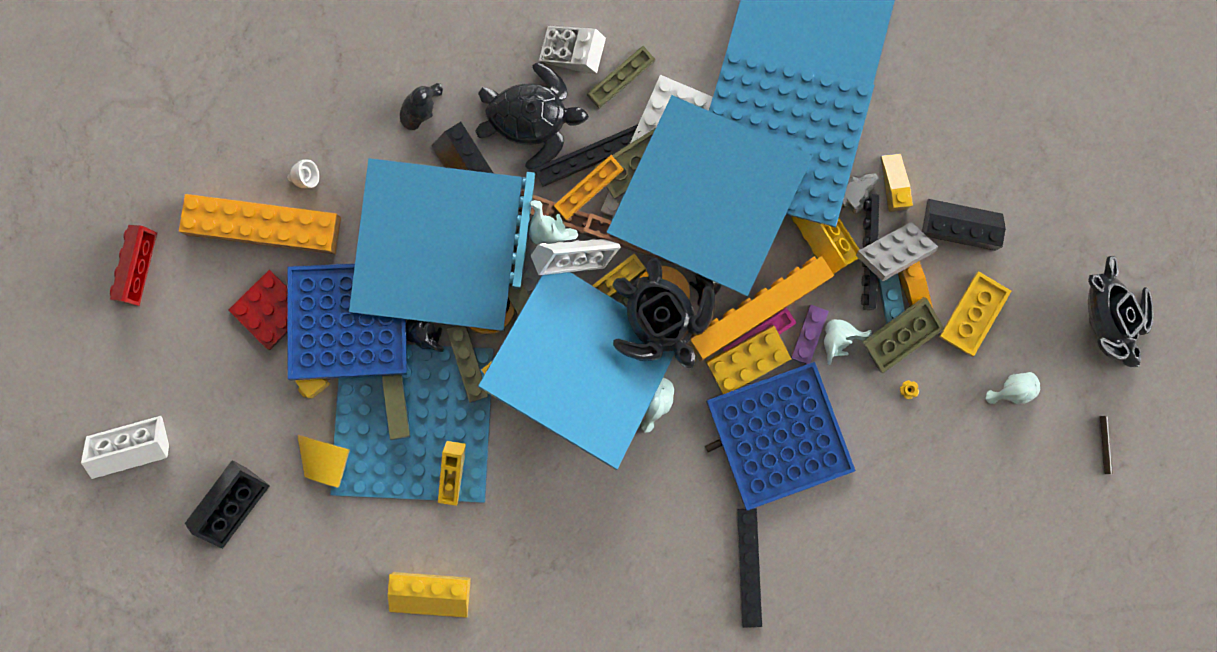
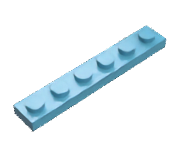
[509,172,535,290]

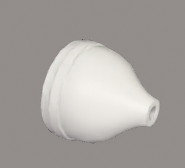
[287,160,319,189]

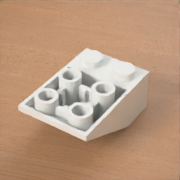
[539,26,606,73]

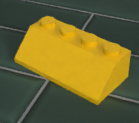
[791,216,860,274]
[388,572,471,618]

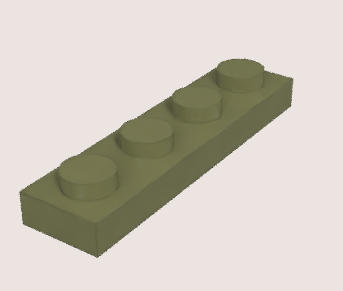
[446,325,489,403]

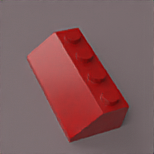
[110,225,157,306]

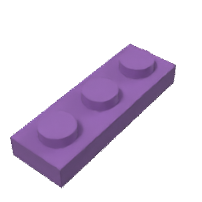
[791,305,829,365]

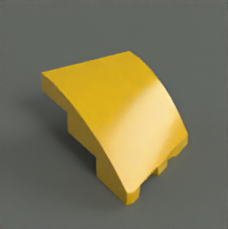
[298,435,350,488]

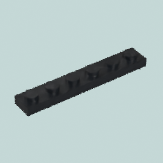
[535,124,641,187]
[861,194,879,311]
[737,508,762,628]

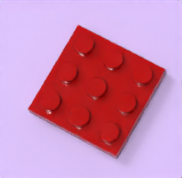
[228,270,288,351]

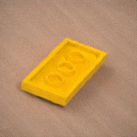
[939,271,1012,357]
[706,325,791,394]

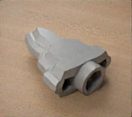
[842,174,879,214]

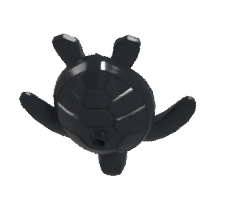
[475,63,589,170]
[1088,256,1154,367]
[612,258,715,369]

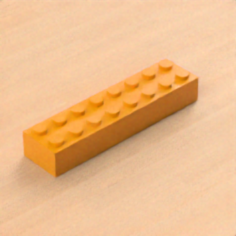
[179,194,341,255]
[688,256,834,362]

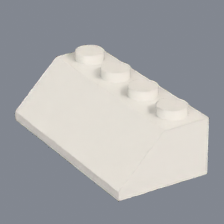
[531,239,620,275]
[81,416,169,479]

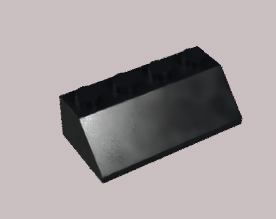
[431,122,494,174]
[922,199,1006,251]
[184,460,270,549]

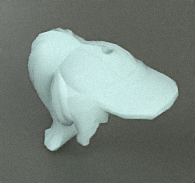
[528,200,578,245]
[824,319,872,365]
[985,372,1040,405]
[641,378,674,433]

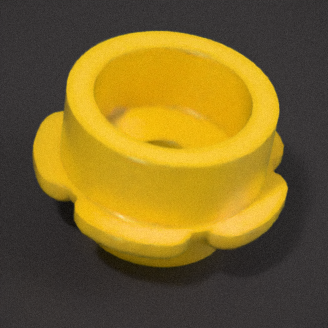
[900,380,919,399]

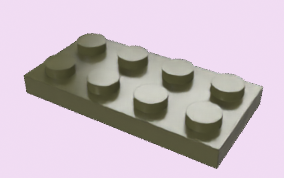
[594,128,656,200]
[862,297,944,373]

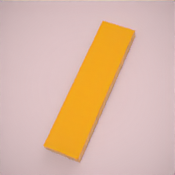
[553,155,624,221]

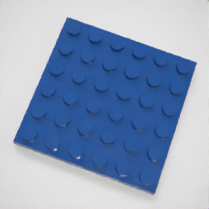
[288,264,407,381]
[706,362,856,511]

